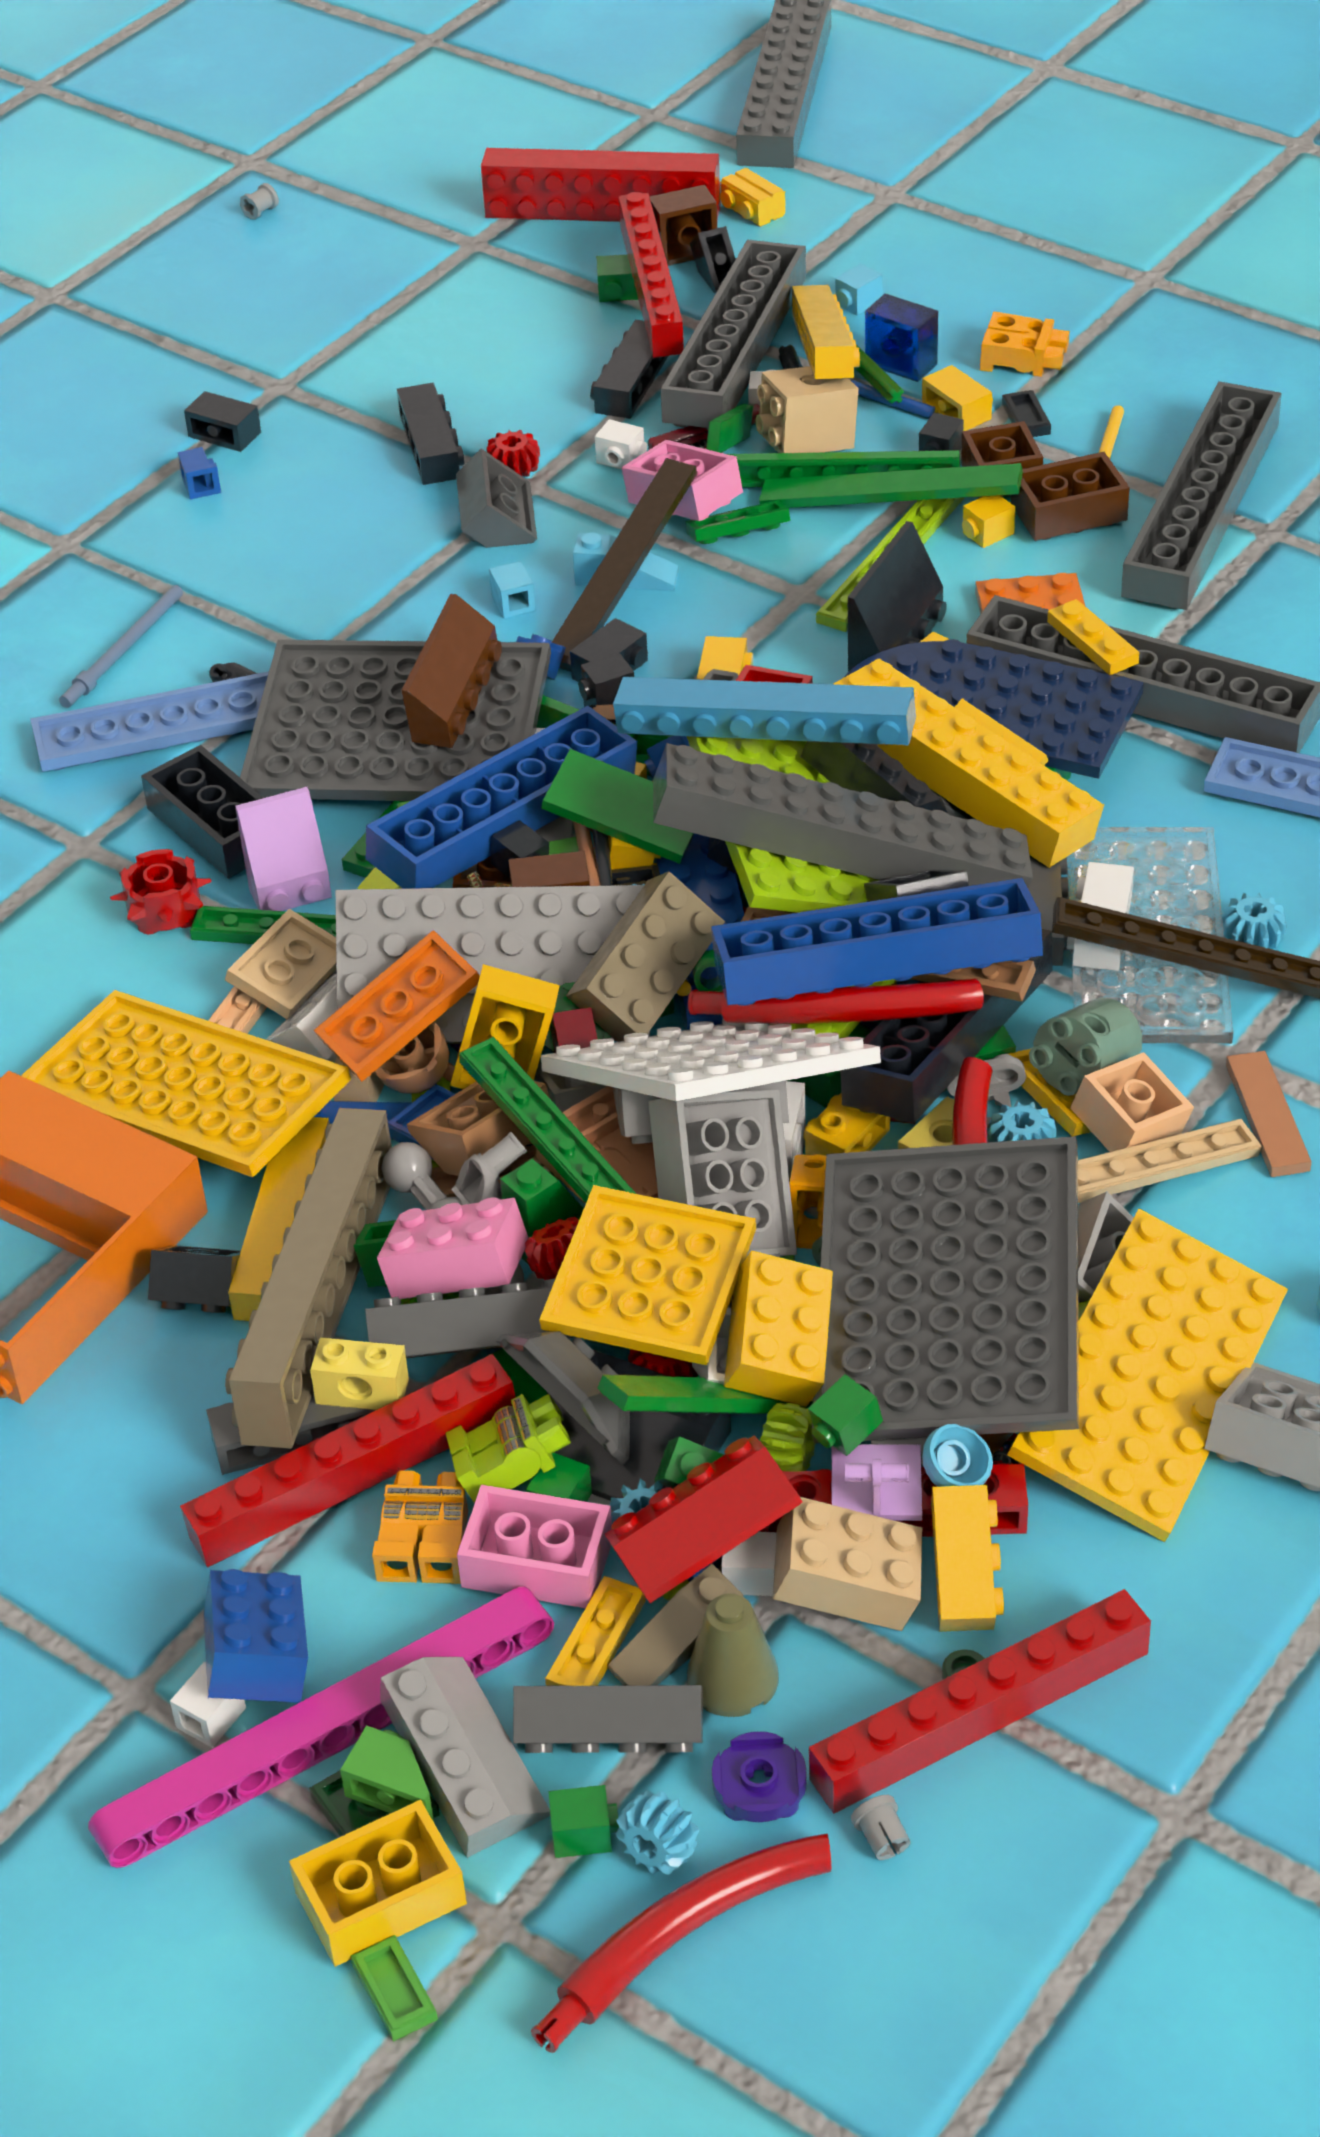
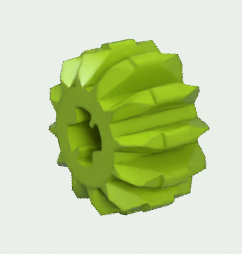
[760,1402,816,1472]

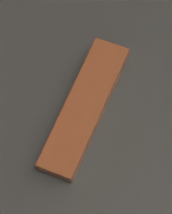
[1226,1051,1311,1177]

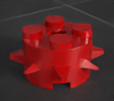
[110,849,212,935]

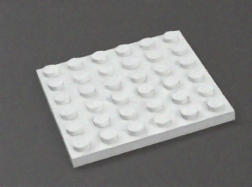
[541,1018,881,1101]

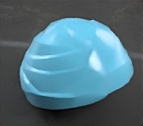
[922,1424,993,1487]

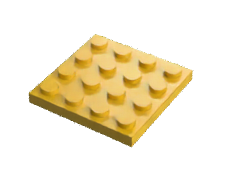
[539,1185,757,1366]

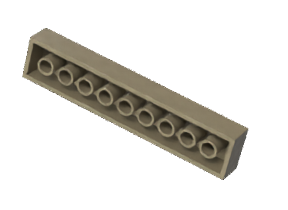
[225,1108,392,1449]

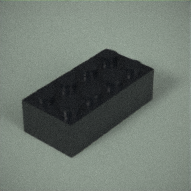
[141,745,264,878]

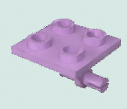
[832,1444,922,1521]

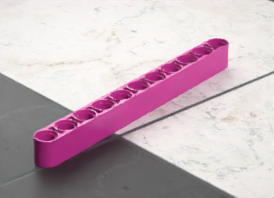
[88,1587,554,1868]

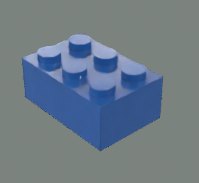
[204,1569,308,1703]

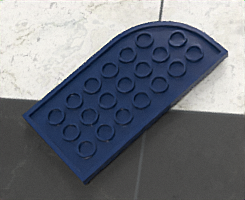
[844,639,1144,779]

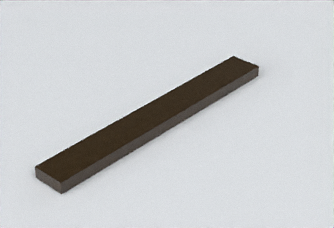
[552,458,697,672]
[1052,897,1320,999]

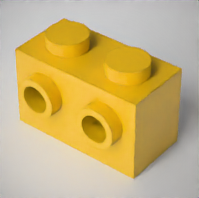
[803,1093,890,1156]

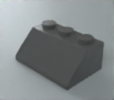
[456,449,537,548]

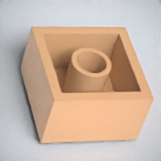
[1070,1052,1194,1152]

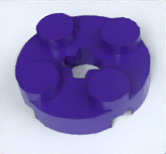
[712,1732,807,1822]

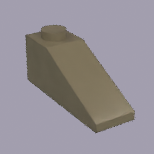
[607,1564,744,1686]

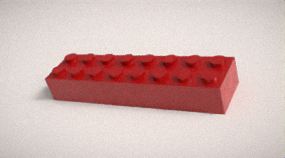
[481,148,721,222]

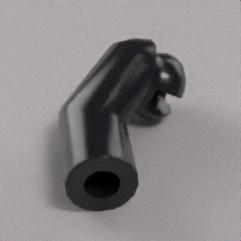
[209,662,258,682]

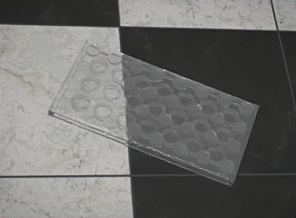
[1066,827,1233,1044]

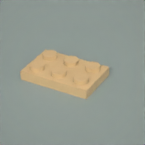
[225,909,337,1020]

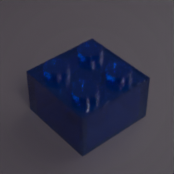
[865,293,938,382]

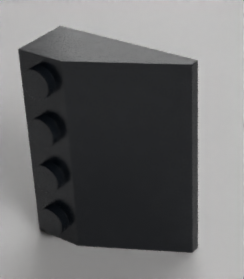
[847,521,947,672]
[547,1349,731,1501]

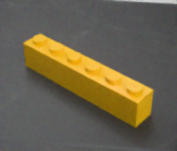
[228,1117,330,1321]

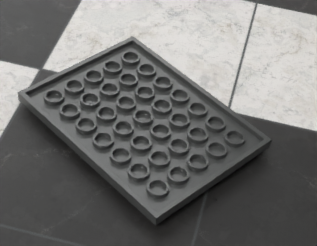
[240,640,551,801]
[812,1136,1079,1443]

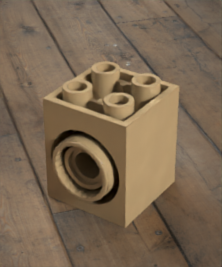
[756,366,859,453]

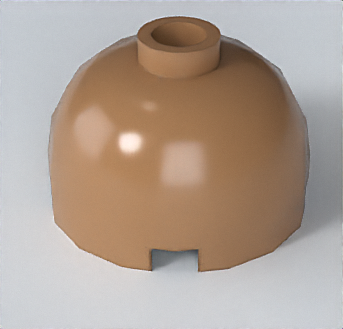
[375,1022,450,1094]

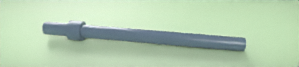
[59,585,183,708]

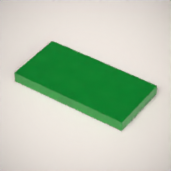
[541,749,695,864]

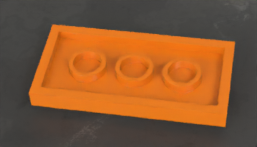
[314,930,480,1082]

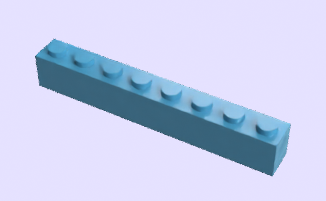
[613,677,916,745]

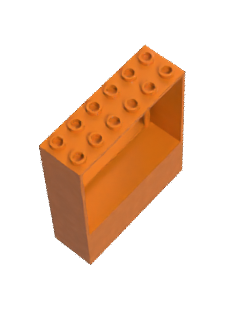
[0,1071,208,1405]

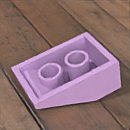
[235,787,332,911]

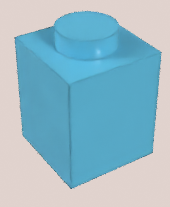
[835,264,883,316]
[489,561,536,618]

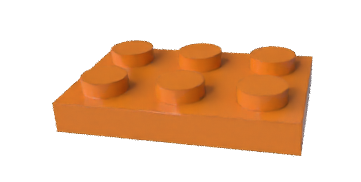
[975,573,1086,614]

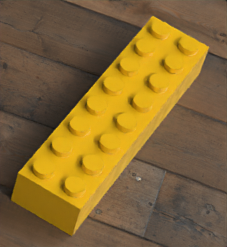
[833,659,1104,868]

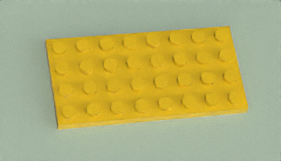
[21,990,351,1178]
[1007,1208,1288,1542]

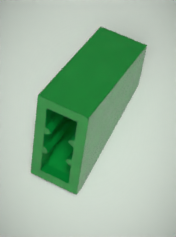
[500,1158,584,1265]

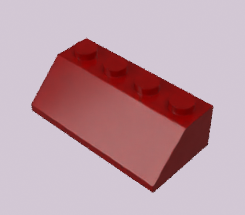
[604,1435,803,1603]

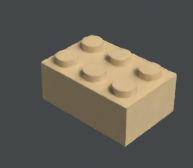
[773,1497,922,1631]

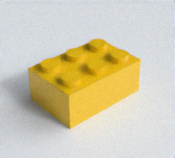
[450,964,560,1089]
[724,1250,833,1407]
[289,1800,467,1967]

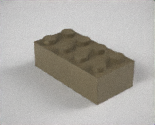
[566,871,725,1042]

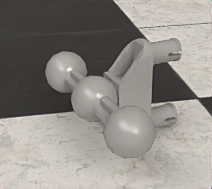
[381,1132,527,1295]

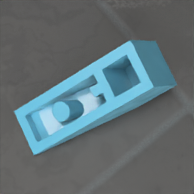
[573,532,679,591]

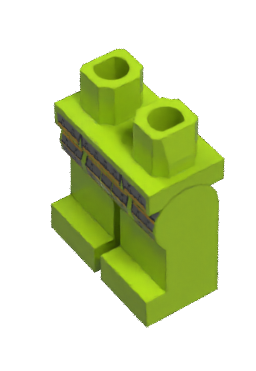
[446,1394,571,1503]

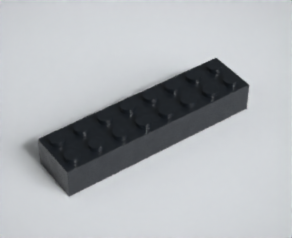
[840,929,1053,1123]

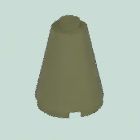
[687,1594,779,1717]

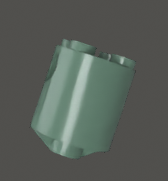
[1029,997,1142,1096]

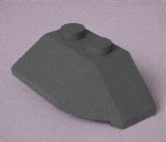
[495,1331,630,1465]

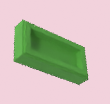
[351,1935,438,2042]

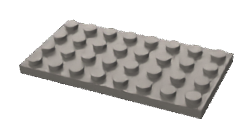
[335,885,650,1044]

